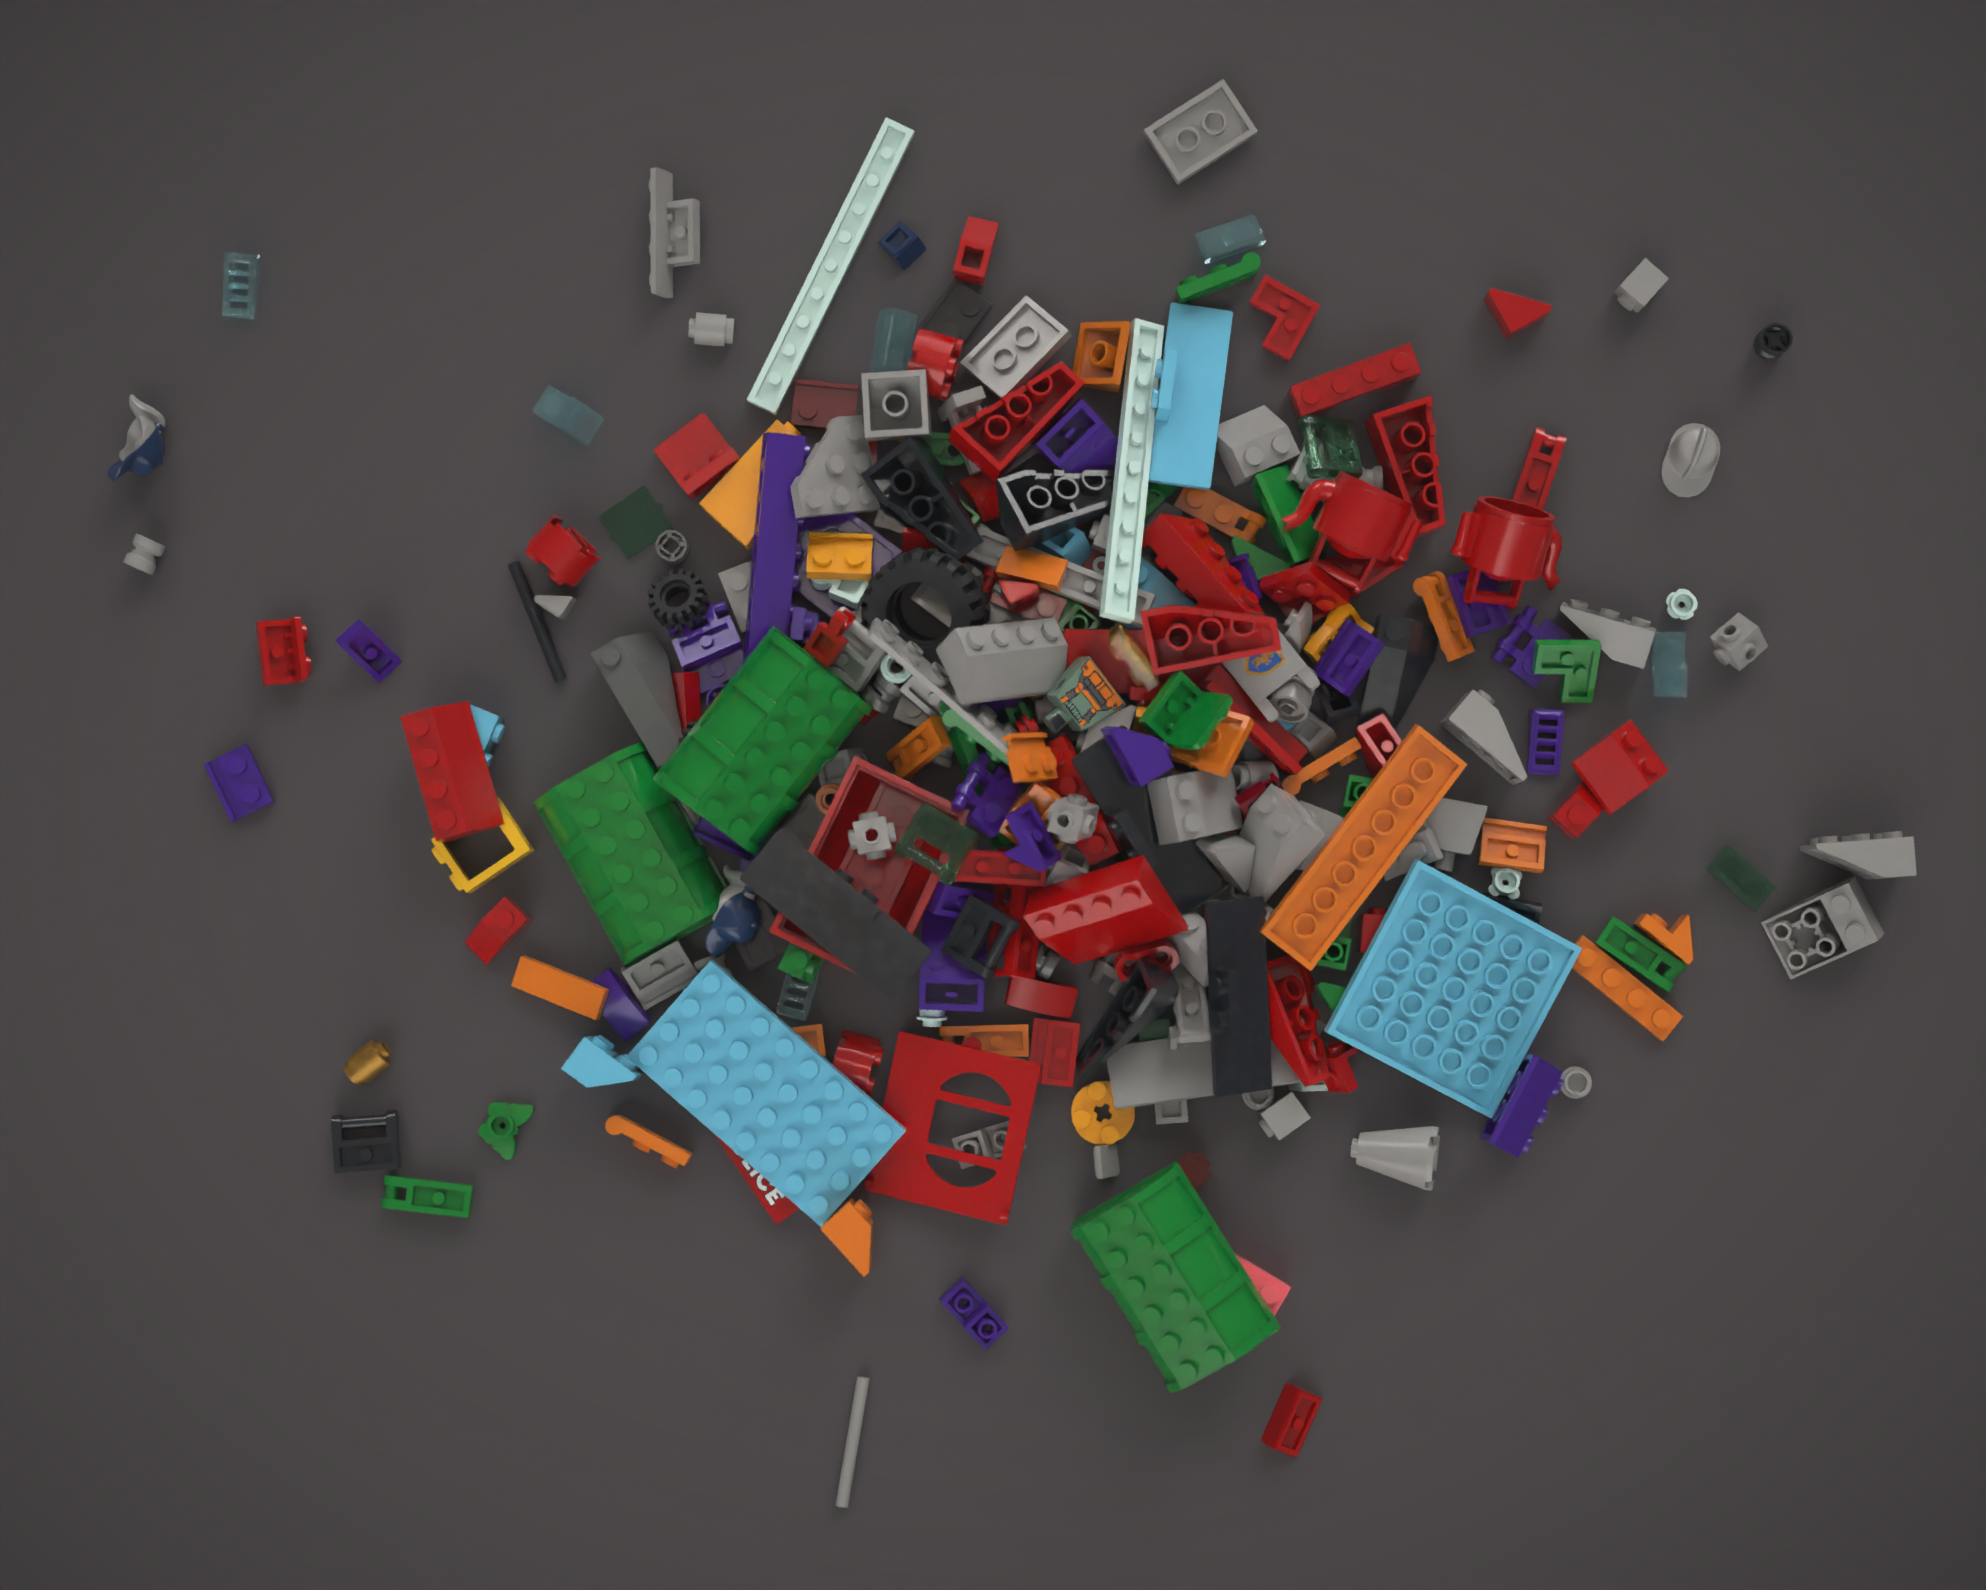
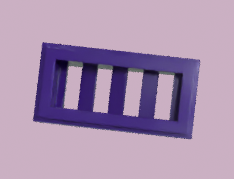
[1527,709,1564,775]

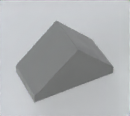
[1196,835,1255,893]

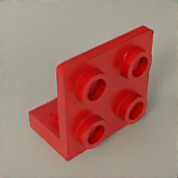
[654,413,740,501]

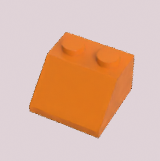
[820,1198,873,1277]

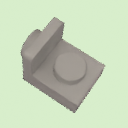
[818,748,868,787]

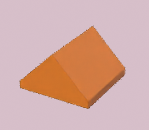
[1072,321,1131,393]

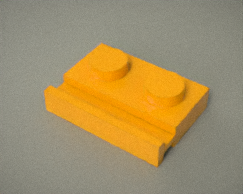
[806,532,873,580]

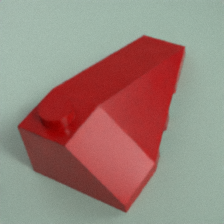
[1140,605,1282,675]
[1267,955,1329,1087]

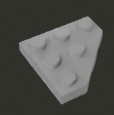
[790,415,880,518]

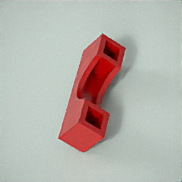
[1287,342,1421,423]

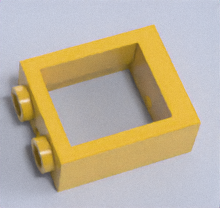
[430,797,535,893]

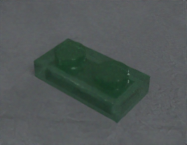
[1705,845,1777,912]

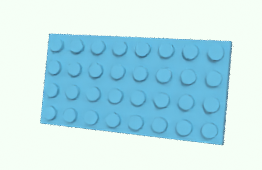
[626,959,906,1227]

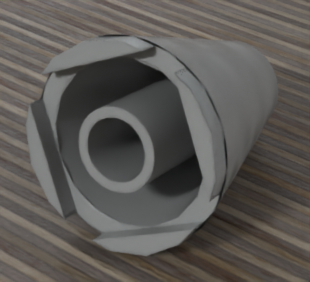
[1351,1126,1440,1191]

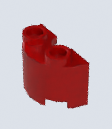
[833,1029,884,1097]

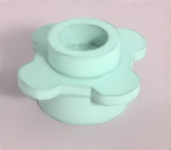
[1488,867,1522,900]

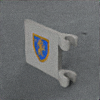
[1222,615,1320,723]

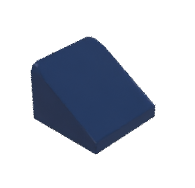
[877,221,926,270]

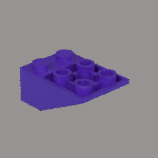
[1031,399,1118,473]
[919,910,986,1012]

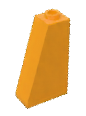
[699,419,801,550]

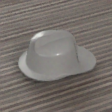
[1661,423,1721,498]

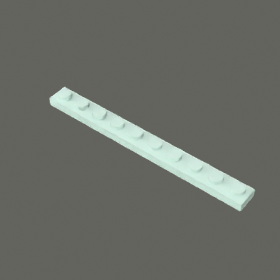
[747,117,915,415]
[1099,318,1164,624]

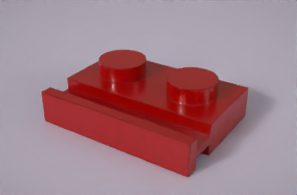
[1029,1018,1080,1088]

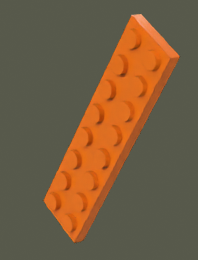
[1259,724,1468,971]

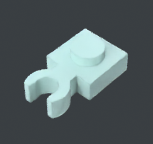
[811,579,870,610]

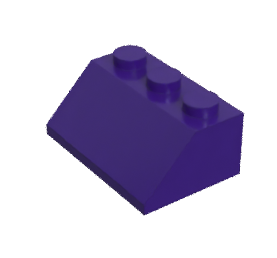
[1479,1053,1563,1158]

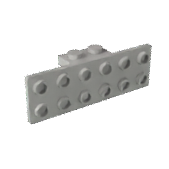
[868,617,1019,754]
[1106,1018,1301,1109]

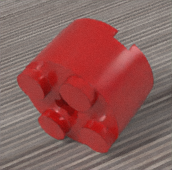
[906,329,964,401]
[525,515,601,588]

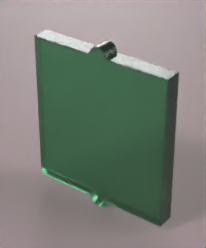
[599,485,675,560]

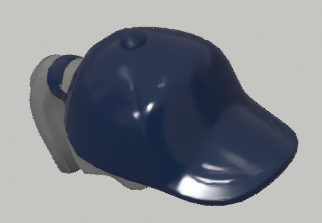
[107,394,165,481]
[705,865,760,958]

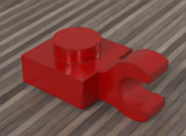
[803,609,856,668]

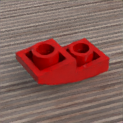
[1004,976,1079,1019]

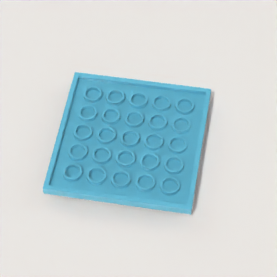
[1324,859,1582,1119]

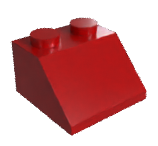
[1570,719,1669,815]

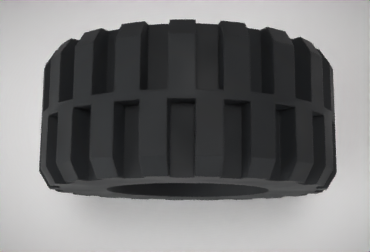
[861,546,990,670]

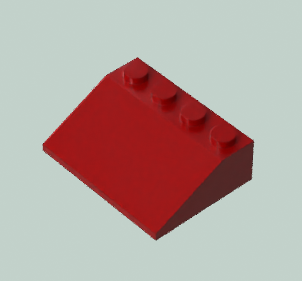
[1023,855,1189,965]

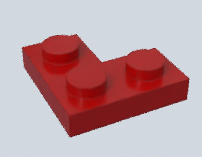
[1249,275,1320,362]
[1259,562,1350,611]

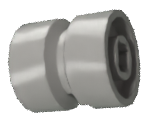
[1269,666,1318,723]

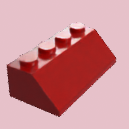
[400,701,505,843]

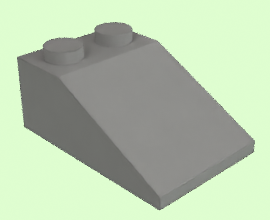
[1440,689,1527,785]
[1147,769,1243,845]
[1239,783,1326,903]

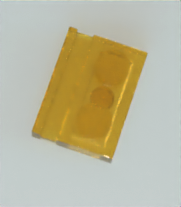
[1108,622,1159,691]

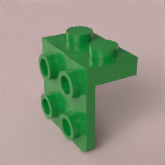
[1138,671,1233,750]

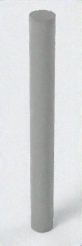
[835,1376,870,1508]

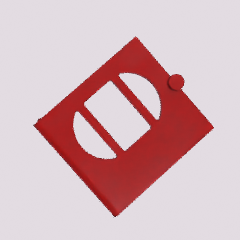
[864,1030,1042,1226]

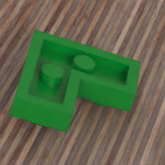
[1531,640,1602,703]

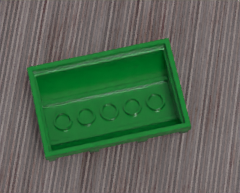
[653,626,873,856]
[533,741,728,966]
[1068,1161,1281,1393]

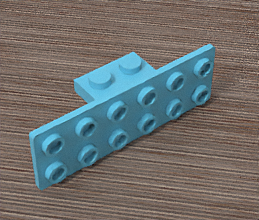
[1149,303,1233,490]

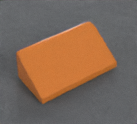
[996,545,1069,591]

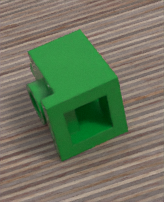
[778,942,824,984]

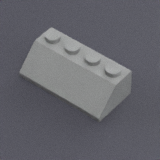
[936,617,1068,705]

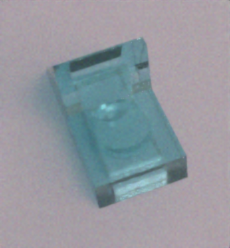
[532,384,604,446]

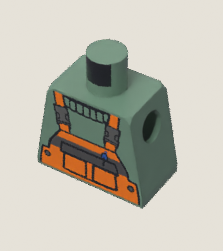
[1043,656,1126,733]

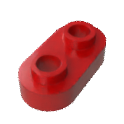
[1114,940,1179,982]

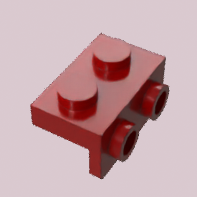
[255,616,312,686]

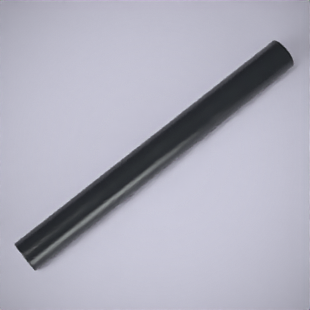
[507,561,567,683]

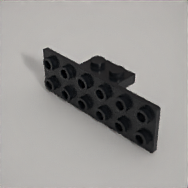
[1071,725,1222,916]
[740,829,931,1001]
[1205,896,1272,1097]

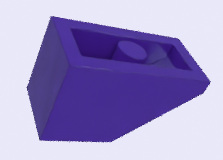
[1100,726,1174,787]

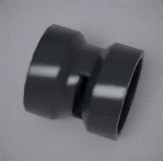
[1753,323,1793,360]

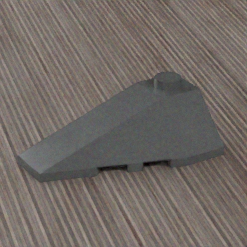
[591,631,684,769]

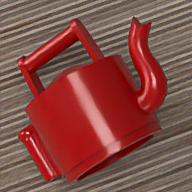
[1279,471,1423,593]
[1451,496,1563,609]

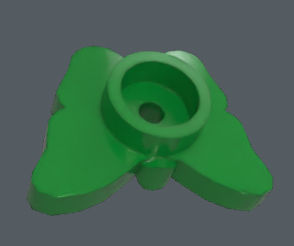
[478,1102,535,1160]

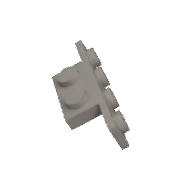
[649,167,700,298]

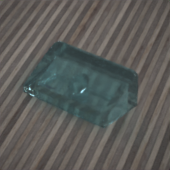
[1194,214,1266,264]
[870,307,918,372]

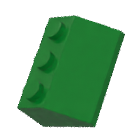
[1250,465,1329,568]

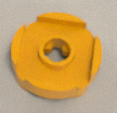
[1071,1080,1135,1145]

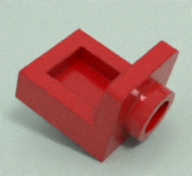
[1323,1040,1360,1093]

